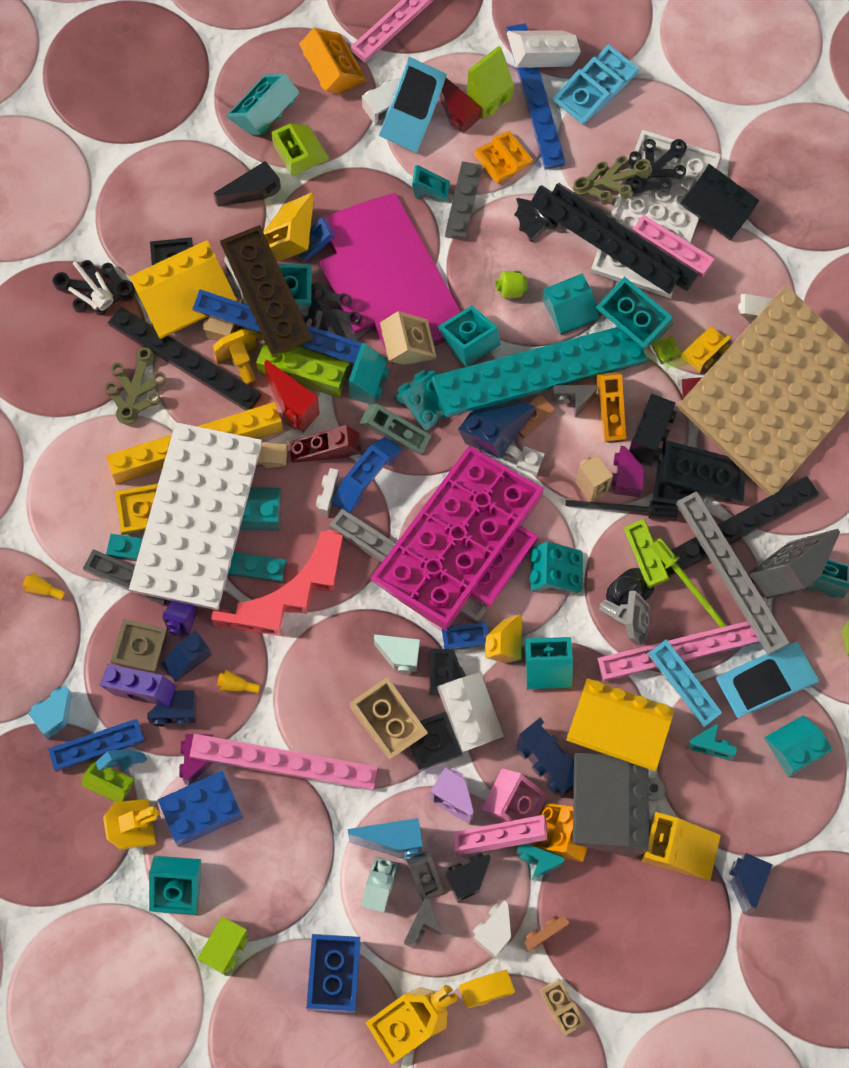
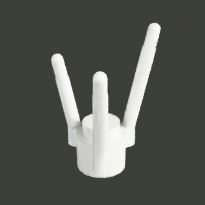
[68,262,113,310]

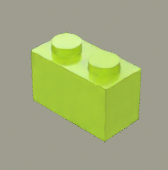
[198,916,249,976]

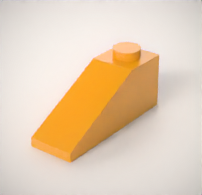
[596,372,626,441]

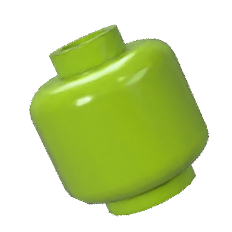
[495,271,528,299]

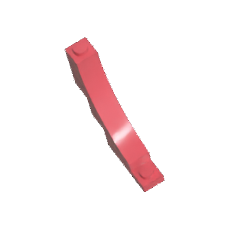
[211,530,343,636]

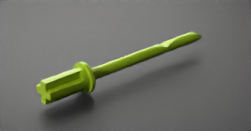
[650,537,727,628]

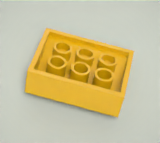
[129,240,238,339]
[566,678,675,771]

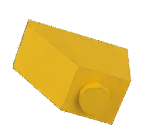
[485,615,522,663]

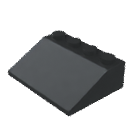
[747,529,840,599]
[573,753,649,858]

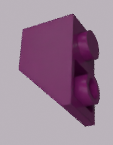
[611,445,645,497]
[179,734,214,785]

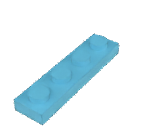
[647,639,722,727]

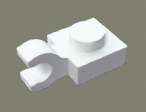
[504,445,545,476]

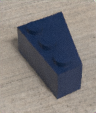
[517,717,574,797]

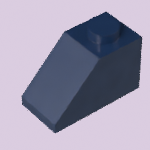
[161,631,212,682]

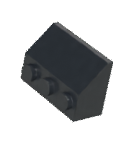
[680,164,759,240]

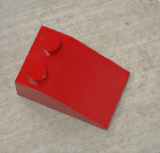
[264,359,320,433]

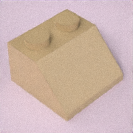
[380,311,437,365]

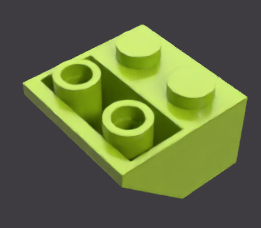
[272,123,329,177]

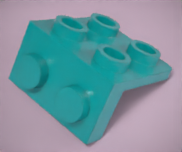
[393,370,445,430]
[530,542,583,593]

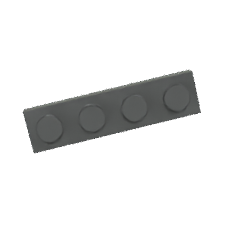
[445,161,482,241]
[83,549,167,606]

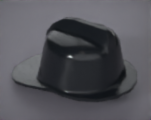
[606,568,655,606]

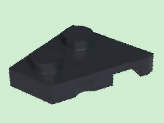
[429,649,466,695]

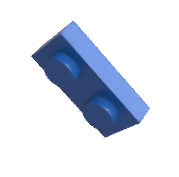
[299,218,336,262]
[441,622,488,650]

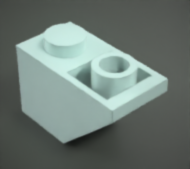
[361,857,398,913]

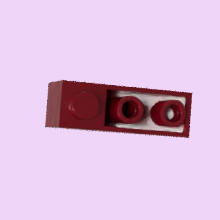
[290,425,361,463]

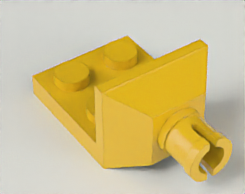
[365,985,457,1065]

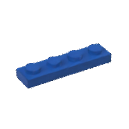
[48,719,145,772]

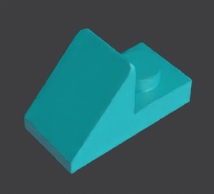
[412,165,450,202]
[687,724,737,761]
[515,844,564,880]

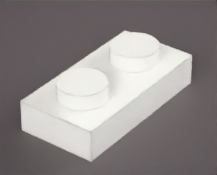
[316,468,339,518]

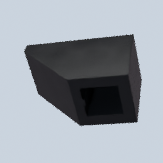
[446,853,491,903]

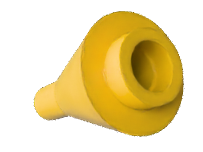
[22,572,65,600]
[217,669,260,694]

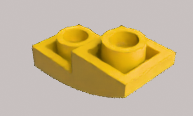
[458,970,515,1009]

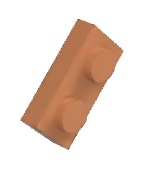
[523,915,569,953]

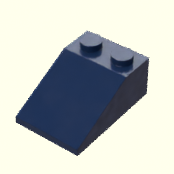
[458,399,536,459]

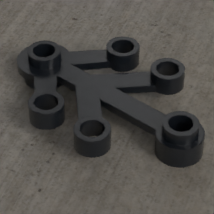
[625,139,687,196]
[52,260,136,315]
[303,282,362,338]

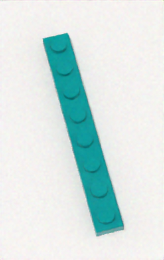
[106,533,287,583]

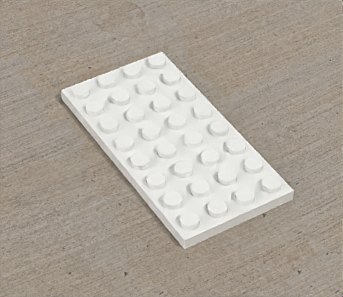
[590,130,721,299]
[129,422,262,610]

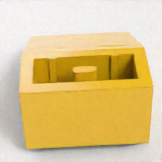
[263,193,314,261]
[641,812,721,881]

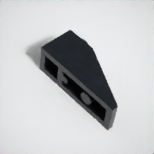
[214,161,281,206]

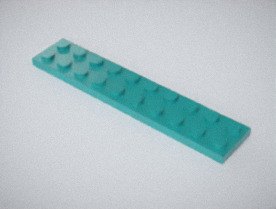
[431,327,647,418]

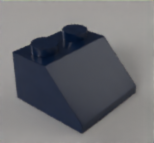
[729,853,773,916]

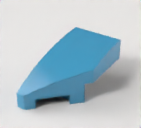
[95,750,147,773]

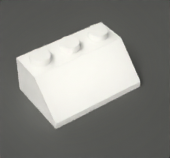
[507,30,581,68]
[437,672,504,752]

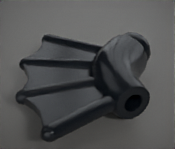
[514,198,558,242]

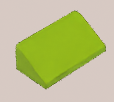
[82,760,135,802]

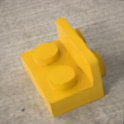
[681,326,732,373]

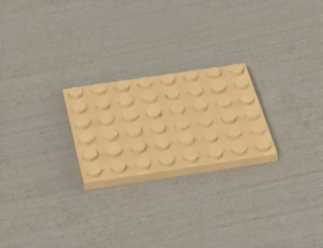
[676,285,849,496]

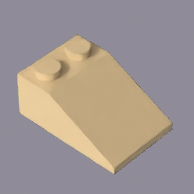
[349,677,428,760]

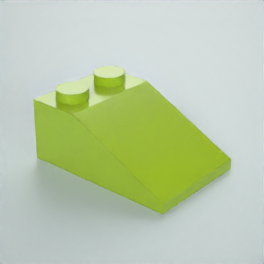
[467,46,514,120]

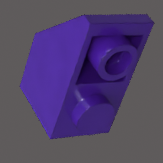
[162,601,197,637]

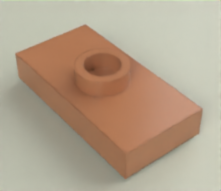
[518,394,555,439]

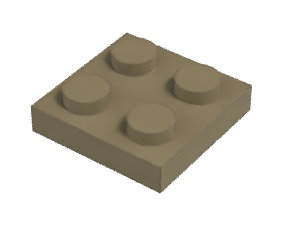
[111,619,168,674]

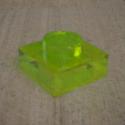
[652,336,681,365]

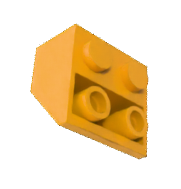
[532,803,587,862]

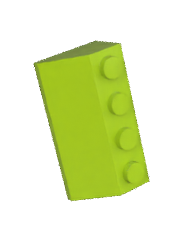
[256,343,352,398]

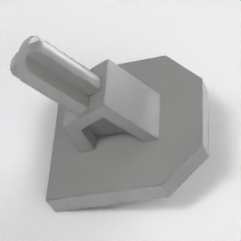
[599,591,650,645]

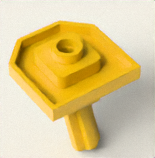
[213,330,257,384]
[103,799,160,850]

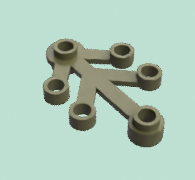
[573,156,652,205]
[105,348,166,425]

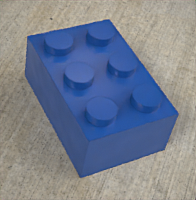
[157,770,243,847]
[306,934,361,1014]

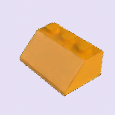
[299,27,367,94]

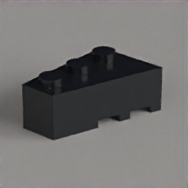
[629,394,677,467]

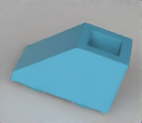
[28,686,72,740]

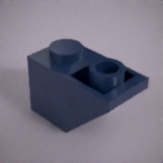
[147,690,197,727]

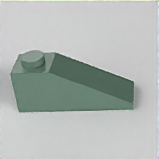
[359,404,432,455]

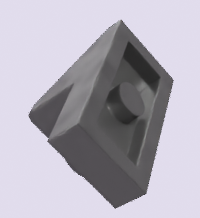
[552,385,597,417]
[406,851,444,901]
[404,898,441,948]

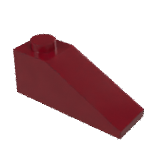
[439,77,481,133]

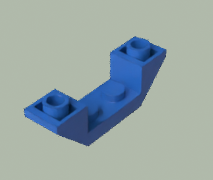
[331,437,403,514]

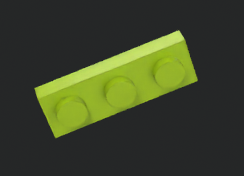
[623,518,670,588]

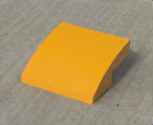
[473,131,533,184]

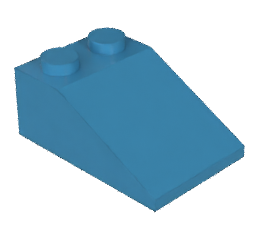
[347,818,423,861]

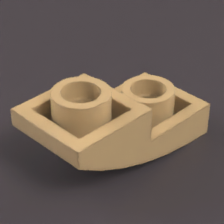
[257,442,288,468]
[539,978,585,1036]

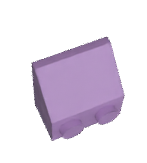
[430,768,473,825]

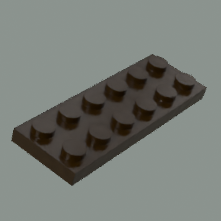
[220,225,312,358]

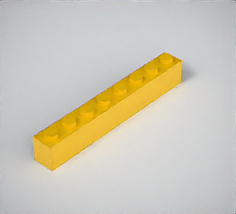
[106,402,283,484]

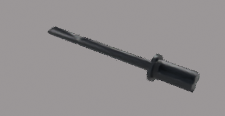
[565,500,678,519]

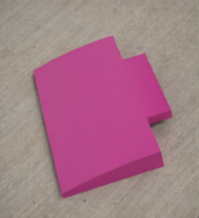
[318,193,461,365]
[371,446,544,631]

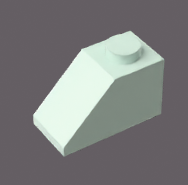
[374,634,420,674]

